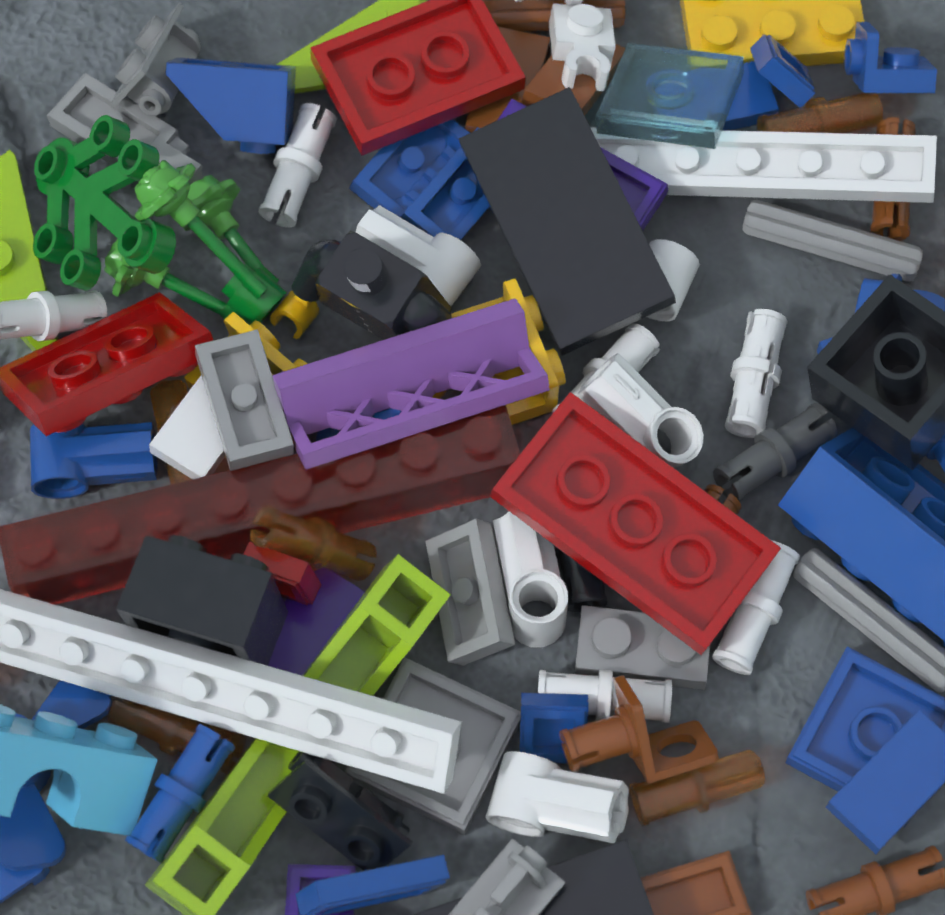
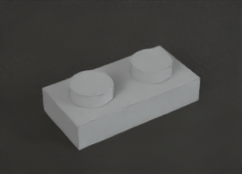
[195,329,294,471]
[425,518,515,666]
[575,605,710,690]

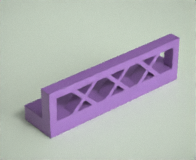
[272,298,550,470]

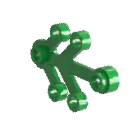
[33,115,176,291]

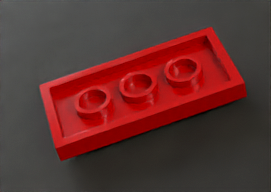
[490,392,781,655]

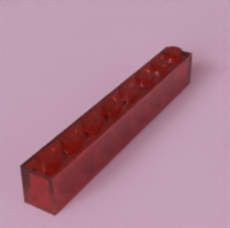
[0,405,520,605]

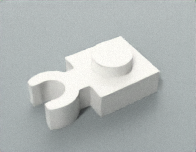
[549,4,616,91]

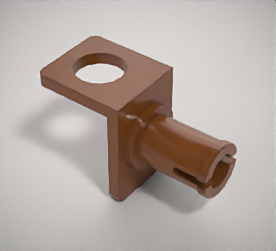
[559,675,719,784]

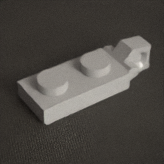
[47,73,203,185]

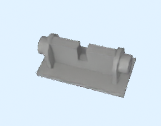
[110,3,201,116]
[448,838,566,915]

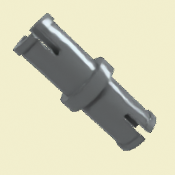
[713,403,838,501]

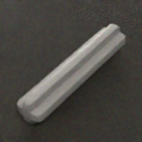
[743,199,923,282]
[793,548,945,693]

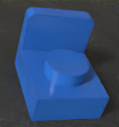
[844,22,937,93]

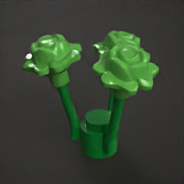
[104,160,287,325]

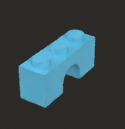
[0,704,158,835]

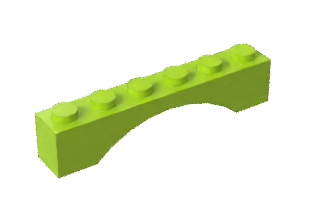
[145,554,451,915]

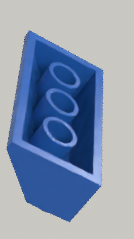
[778,428,945,647]

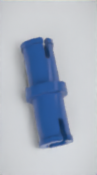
[124,724,236,864]

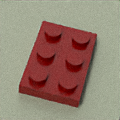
[310,0,526,156]
[0,292,213,436]

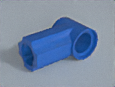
[30,422,158,499]

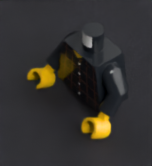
[270,230,452,399]

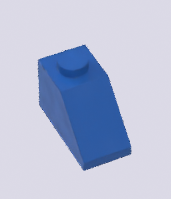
[166,57,296,154]

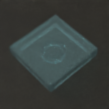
[595,43,744,149]

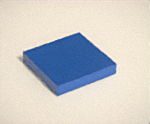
[785,646,945,828]

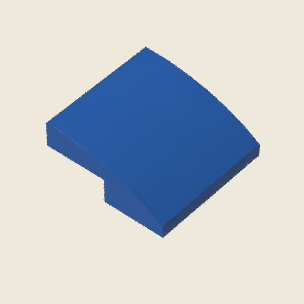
[349,119,490,240]

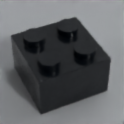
[807,274,945,470]
[116,535,288,666]

